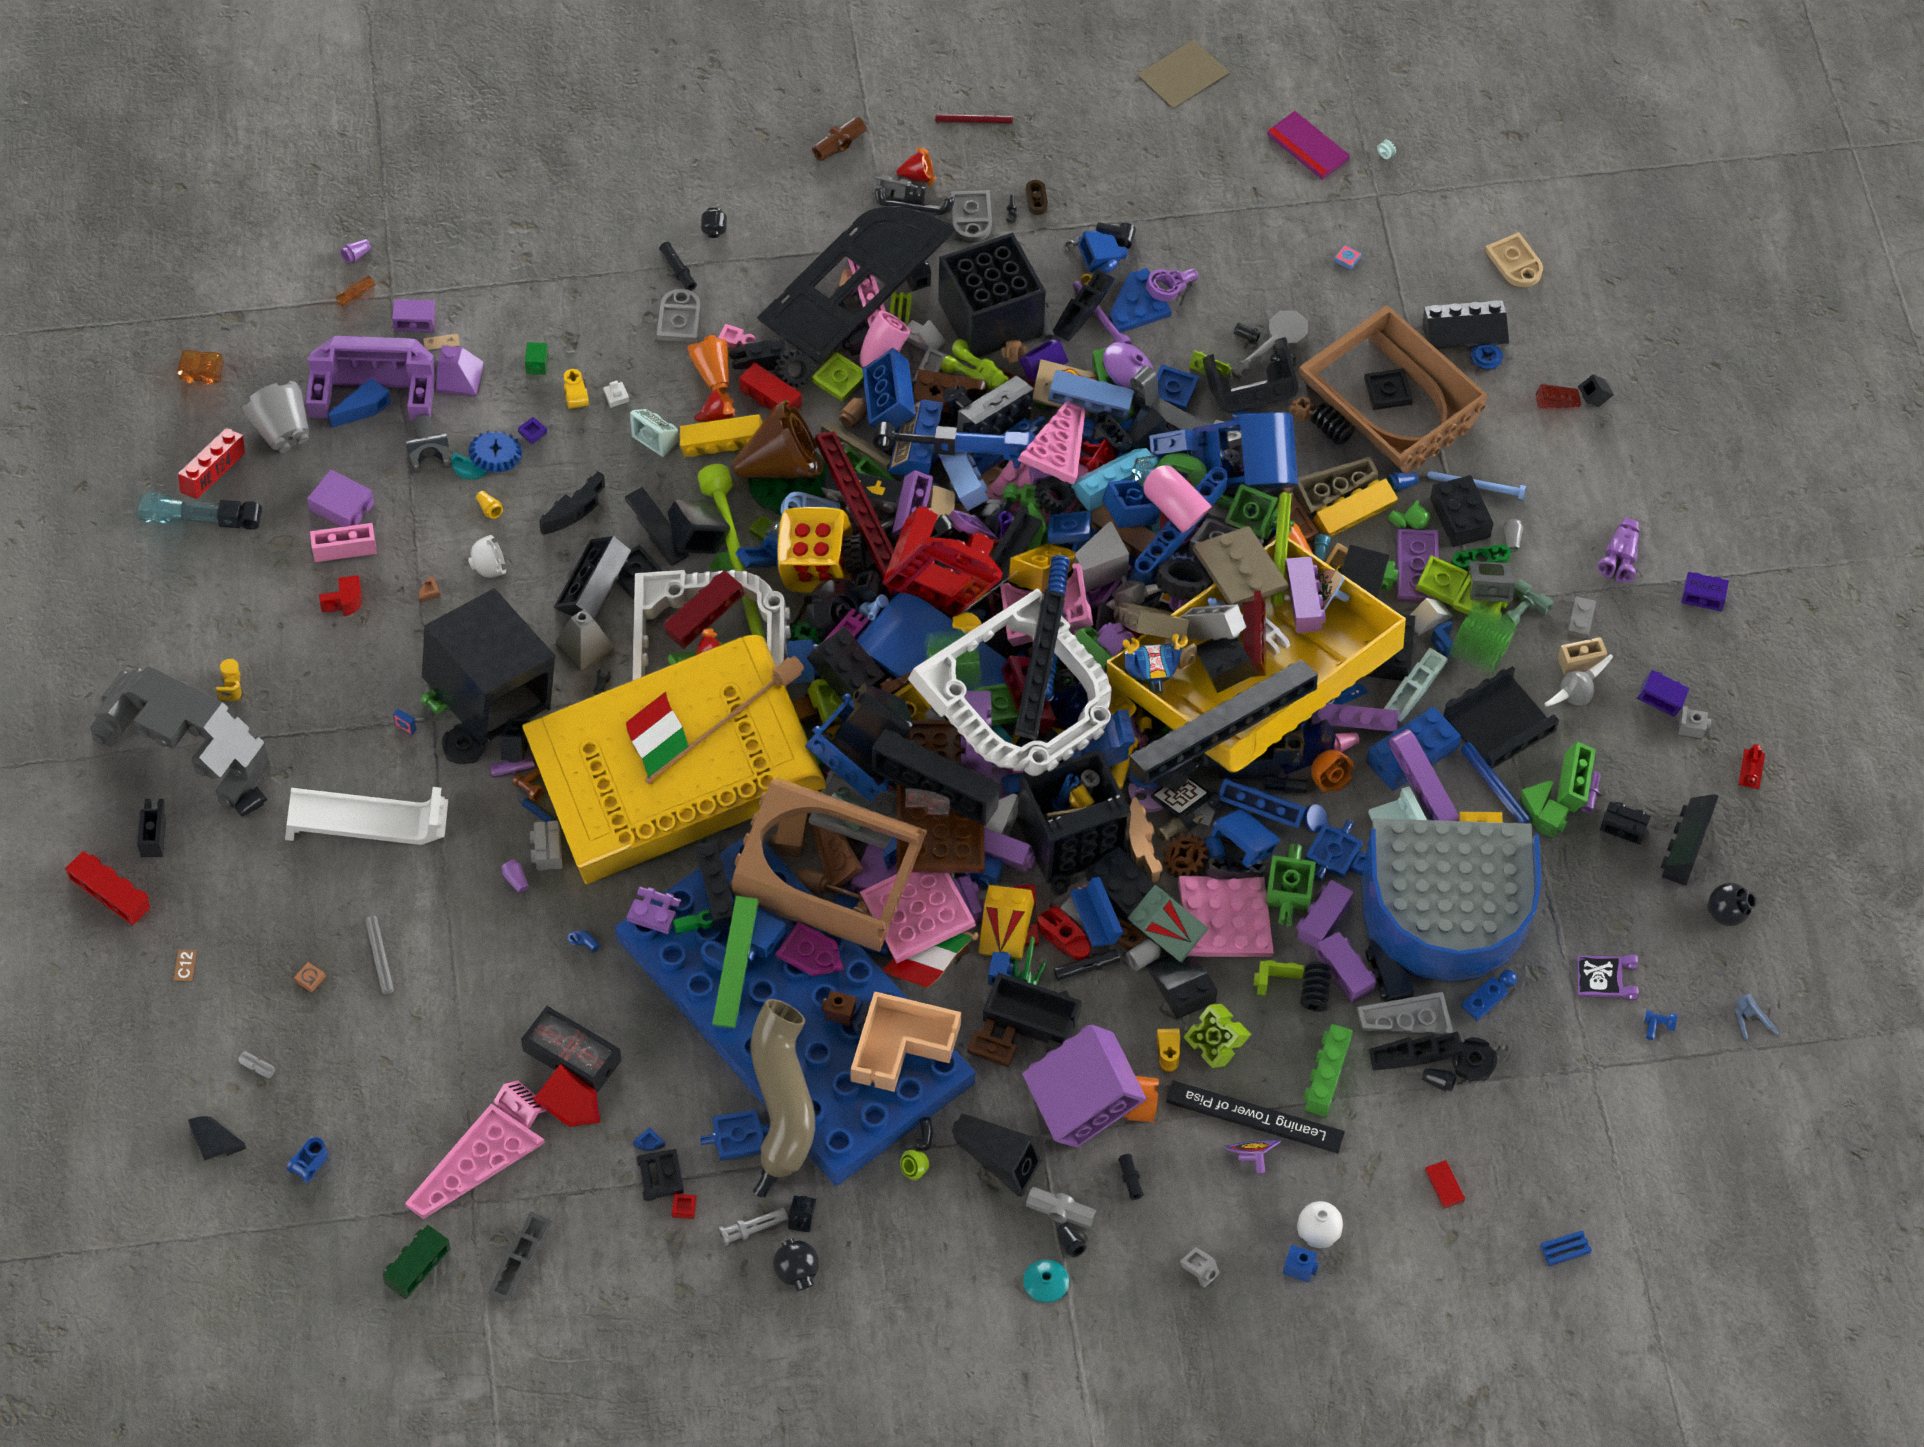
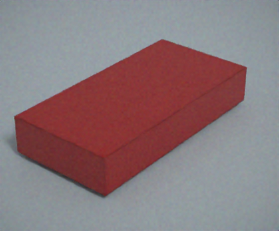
[1425,1160,1465,1209]

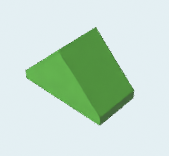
[1519,781,1554,826]

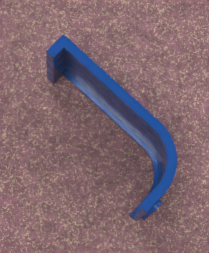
[856,593,1007,695]

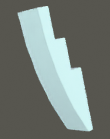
[1384,648,1448,722]

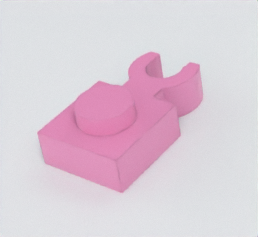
[718,324,756,349]

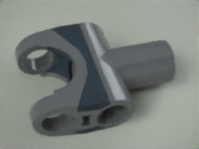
[406,415,450,473]

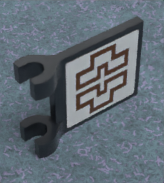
[1150,777,1222,830]

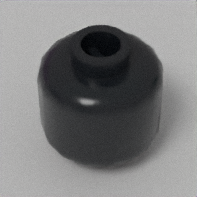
[701,207,727,238]

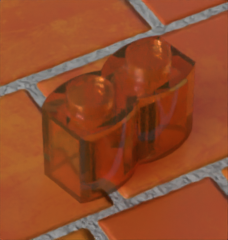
[177,350,224,384]

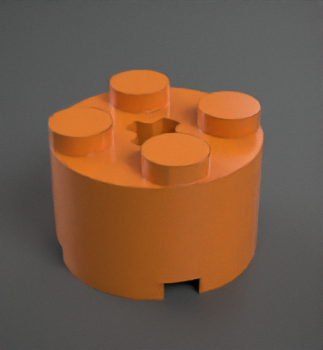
[1123,1076,1159,1123]

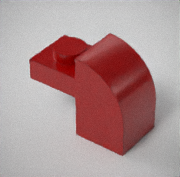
[319,575,362,617]

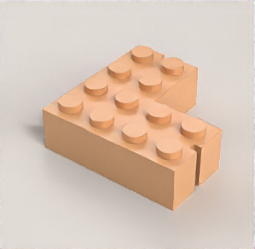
[851,991,961,1092]

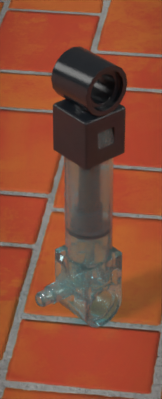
[136,491,262,530]

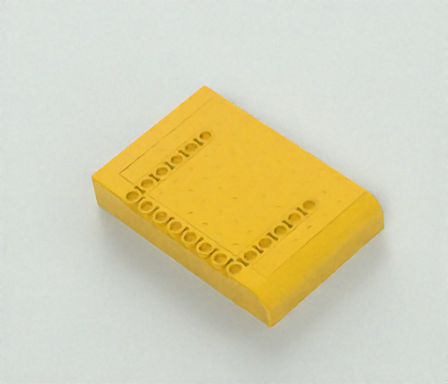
[1107,537,1406,772]
[522,635,826,884]

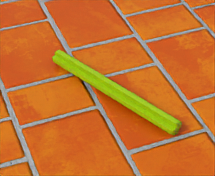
[1271,492,1292,605]

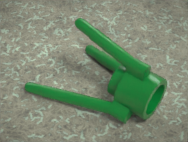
[1013,937,1047,985]

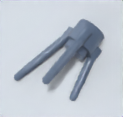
[1734,994,1779,1040]

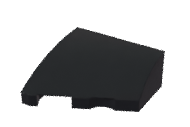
[188,1116,247,1161]

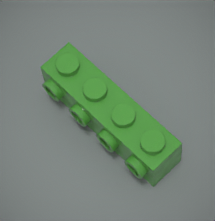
[1303,1024,1353,1118]

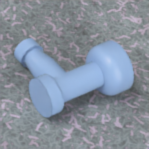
[859,594,889,620]

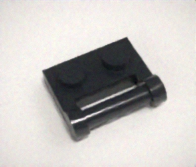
[636,1149,684,1201]

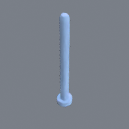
[1427,471,1526,500]

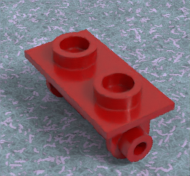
[1738,744,1765,790]

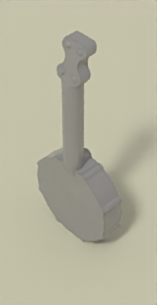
[1232,310,1308,379]

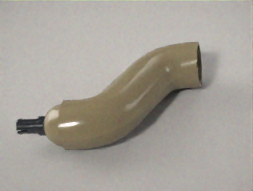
[751,999,815,1198]

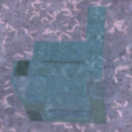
[1131,455,1157,487]

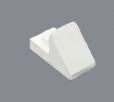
[906,320,946,352]

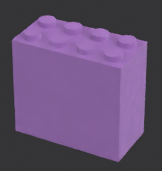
[1022,1025,1147,1148]

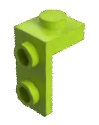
[1253,960,1304,995]

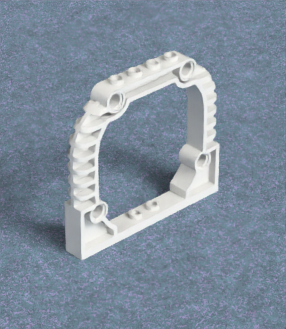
[633,570,791,688]
[908,588,1111,776]

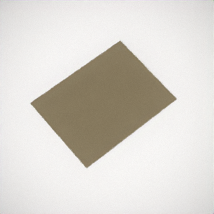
[1137,39,1230,108]

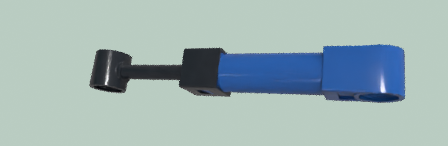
[873,422,1036,469]

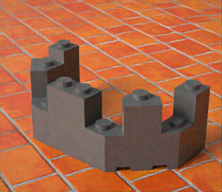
[90,666,270,809]

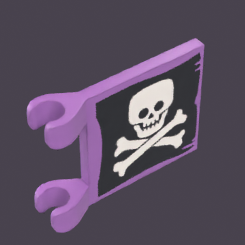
[1578,955,1639,1000]

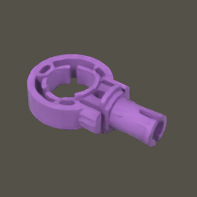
[1146,268,1198,301]

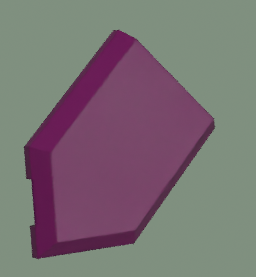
[775,921,843,976]

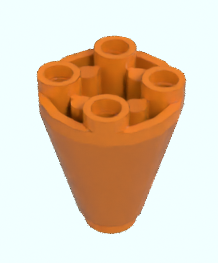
[687,335,729,393]

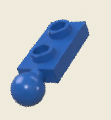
[1461,970,1517,1021]

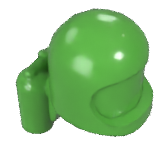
[1388,500,1431,530]

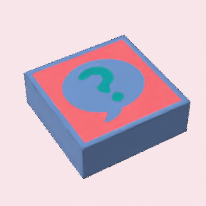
[1334,245,1361,270]

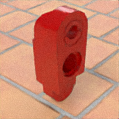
[1038,907,1090,960]

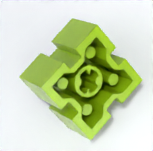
[1183,1004,1251,1068]

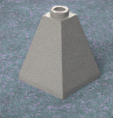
[556,609,615,671]

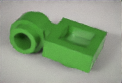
[1003,483,1041,507]

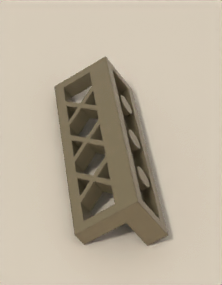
[821,422,891,475]

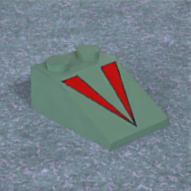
[1127,885,1209,963]

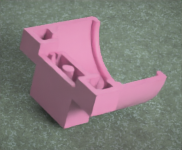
[1000,563,1093,647]

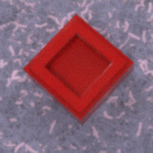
[671,1193,697,1219]

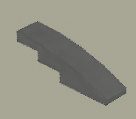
[488,1211,552,1302]

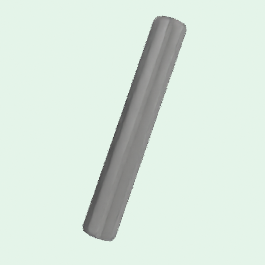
[365,916,394,995]

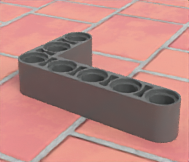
[1130,366,1208,431]

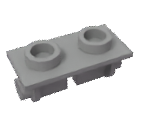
[873,175,914,200]

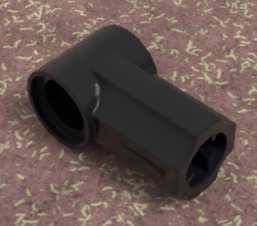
[1096,222,1136,249]

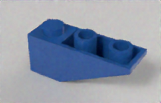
[328,378,391,428]

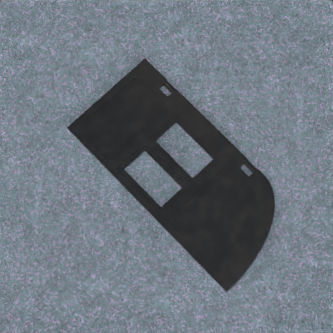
[757,206,955,365]

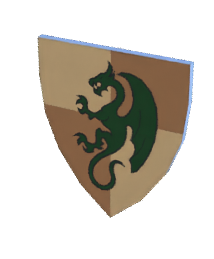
[1315,569,1350,610]

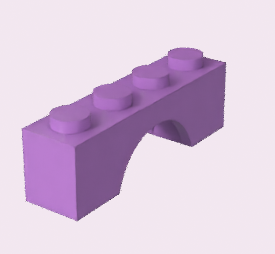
[1310,703,1399,732]

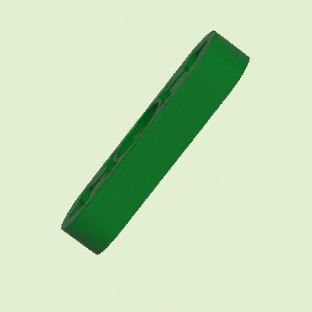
[1451,544,1511,571]

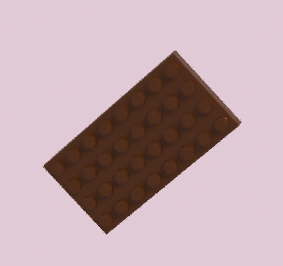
[897,720,985,873]

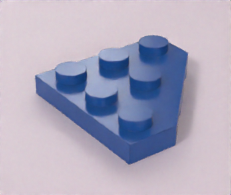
[1109,268,1172,333]

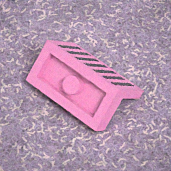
[494,1080,547,1128]

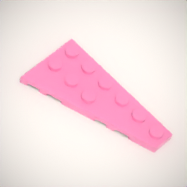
[1018,400,1085,484]
[405,1103,545,1219]

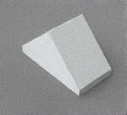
[1410,598,1453,636]

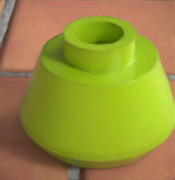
[900,1150,929,1180]

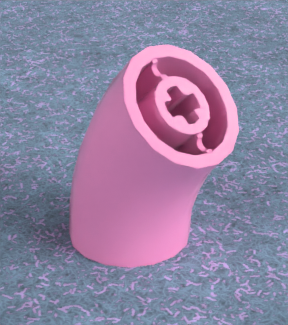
[859,311,911,369]
[1144,465,1212,533]

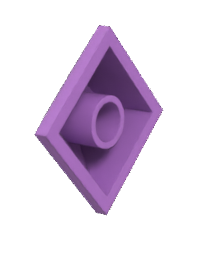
[436,345,484,396]

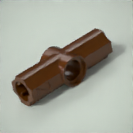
[812,117,866,161]

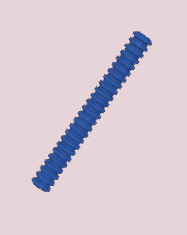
[1045,555,1070,701]

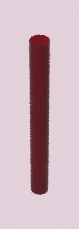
[935,114,1013,124]

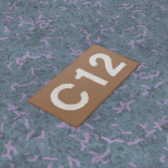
[173,949,197,981]

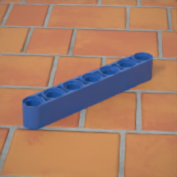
[1135,467,1227,583]

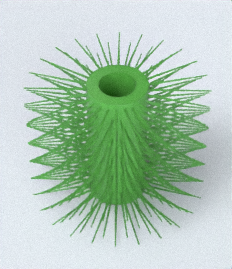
[1449,600,1518,675]
[924,628,983,691]

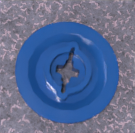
[469,430,522,472]

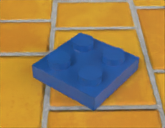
[1157,365,1199,412]
[1048,511,1092,544]

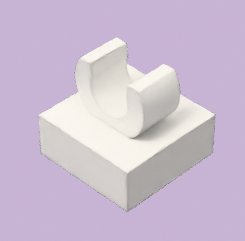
[603,381,629,408]

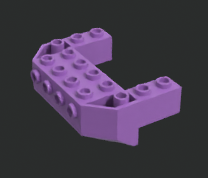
[306,336,436,421]

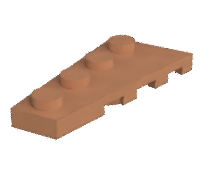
[809,816,863,892]

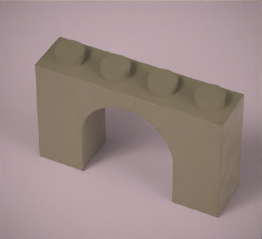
[1114,601,1189,641]

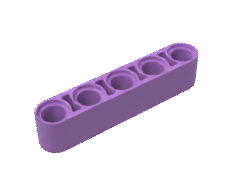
[1388,729,1459,821]

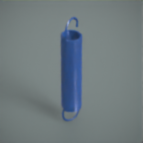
[517,796,561,827]

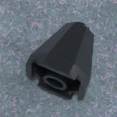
[1126,405,1172,453]

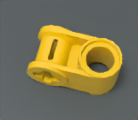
[564,369,589,409]
[1157,1028,1180,1072]

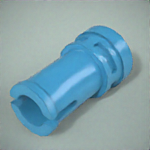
[1314,534,1331,562]

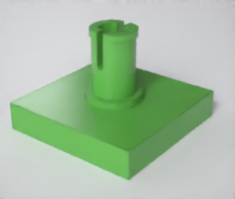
[974,683,1018,726]

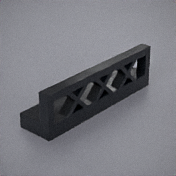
[991,505,1043,591]

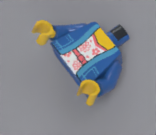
[1122,634,1188,695]

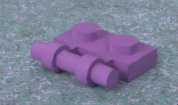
[627,886,682,934]

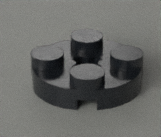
[442,723,485,764]
[1452,1037,1498,1081]

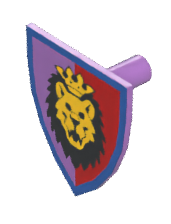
[1224,1140,1281,1173]

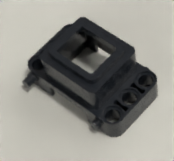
[1198,723,1305,779]

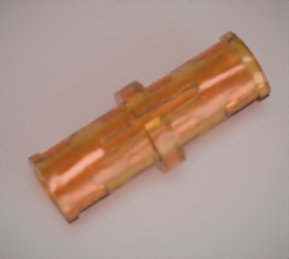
[336,275,375,307]

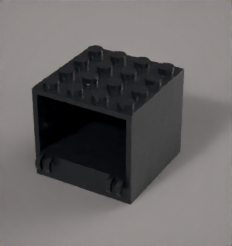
[938,232,1046,358]
[1017,750,1131,884]

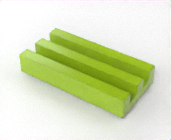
[890,292,912,326]

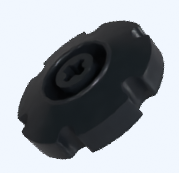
[807,578,865,642]

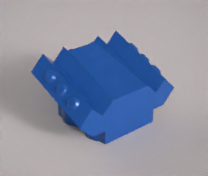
[1070,710,1135,767]

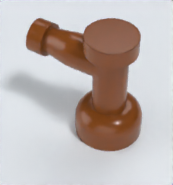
[512,768,544,802]

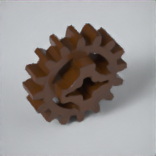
[1163,833,1210,878]

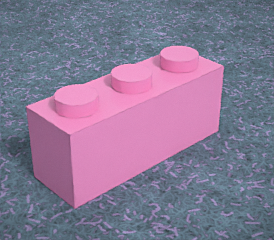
[310,523,377,562]

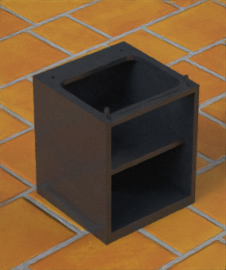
[422,588,555,745]

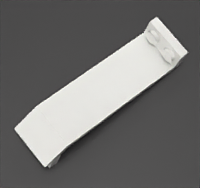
[285,787,448,845]

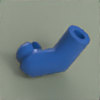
[567,931,600,952]

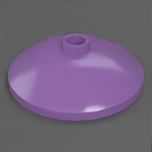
[1103,342,1154,389]

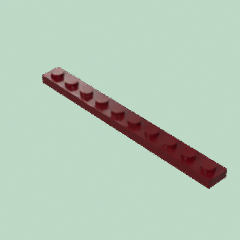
[814,431,901,595]

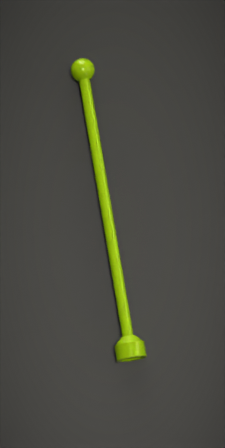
[697,464,767,643]

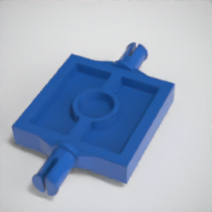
[1305,820,1363,881]
[700,1109,770,1161]

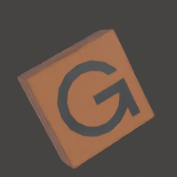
[294,962,326,993]

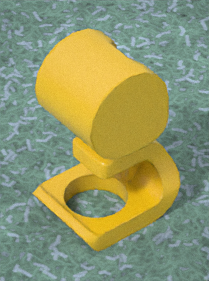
[215,659,242,701]

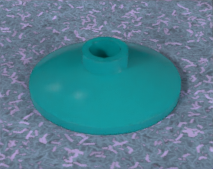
[1023,1259,1069,1303]

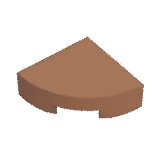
[419,577,440,603]

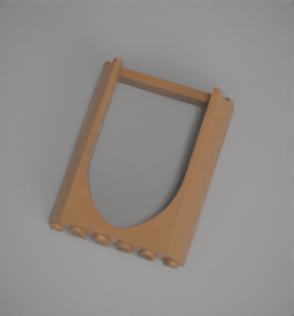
[1299,305,1488,473]
[729,778,927,952]

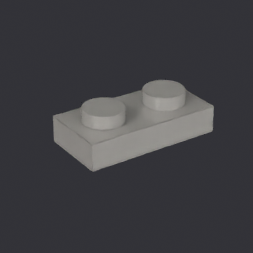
[1567,596,1596,639]

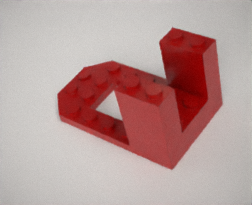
[882,506,1003,617]

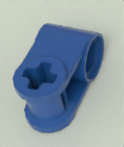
[287,1137,328,1183]

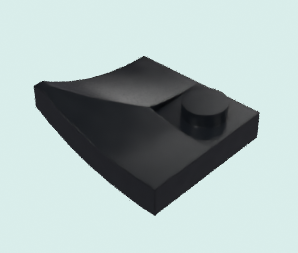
[969,499,1012,539]

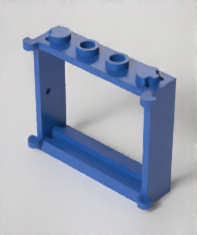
[805,694,890,803]

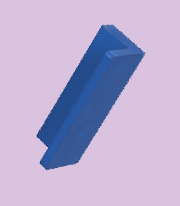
[1070,877,1123,947]

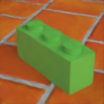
[1556,742,1596,813]

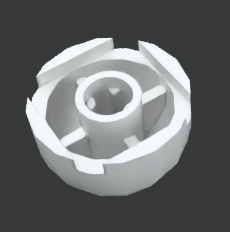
[468,535,506,578]
[1297,1201,1343,1248]

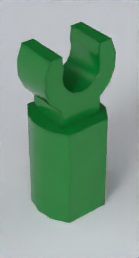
[673,910,713,935]

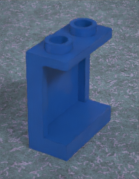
[1210,808,1280,868]

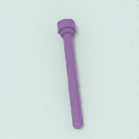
[1073,281,1132,345]

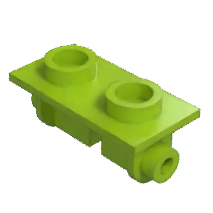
[1189,350,1232,377]

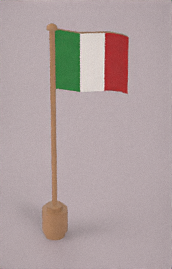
[626,656,804,784]
[797,868,979,989]

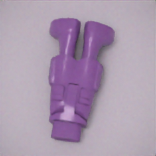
[1598,518,1639,582]

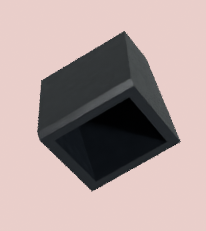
[667,500,731,554]

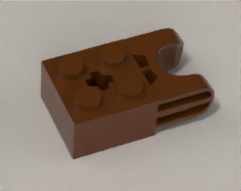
[913,369,987,422]

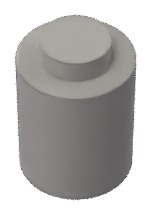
[1126,939,1161,971]

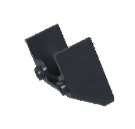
[1202,337,1298,413]

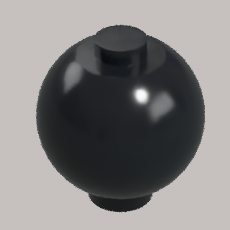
[1707,883,1756,926]
[773,1238,819,1291]

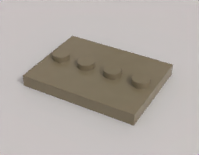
[1193,526,1288,606]

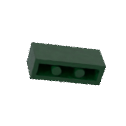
[383,1225,451,1299]

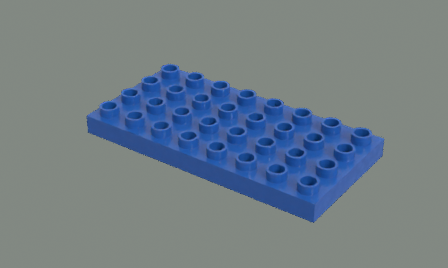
[615,833,976,1186]

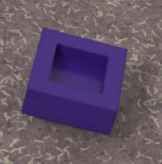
[518,417,547,444]

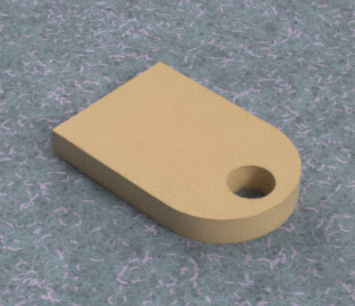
[1485,232,1543,287]

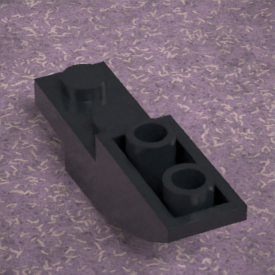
[539,471,605,535]

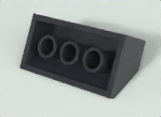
[1422,300,1509,349]
[554,536,631,619]
[1660,794,1719,886]

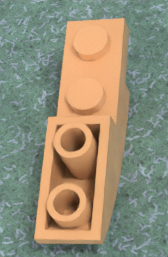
[1128,798,1162,883]

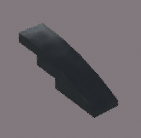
[1053,269,1115,342]
[625,487,689,566]
[1369,1031,1464,1070]

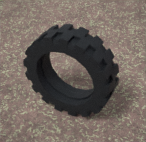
[1156,558,1213,601]

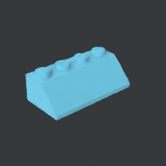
[1067,448,1158,511]

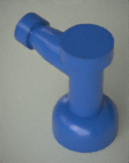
[1644,1010,1678,1040]

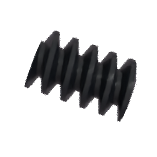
[1310,403,1355,445]
[1300,962,1332,1012]

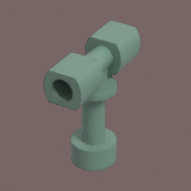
[1502,579,1554,628]

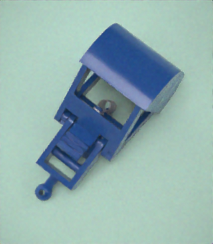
[1155,413,1298,491]

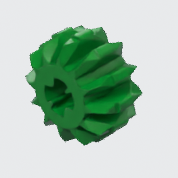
[788,618,822,645]

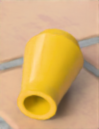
[476,491,503,519]

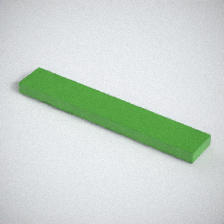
[712,896,759,1029]

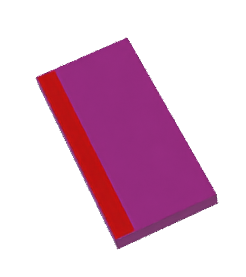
[1267,111,1350,180]

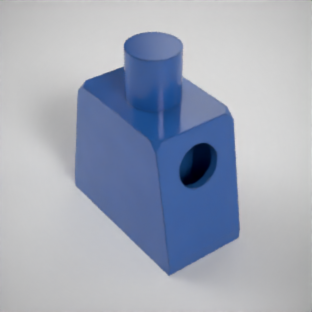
[748,911,786,963]

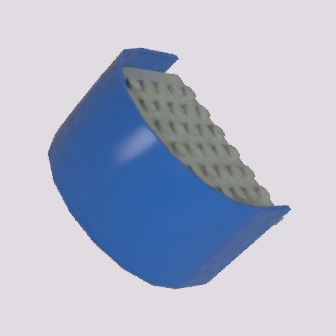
[1361,818,1541,982]

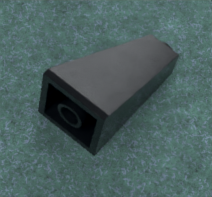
[952,1113,1042,1197]

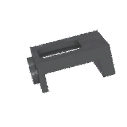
[1467,561,1515,602]

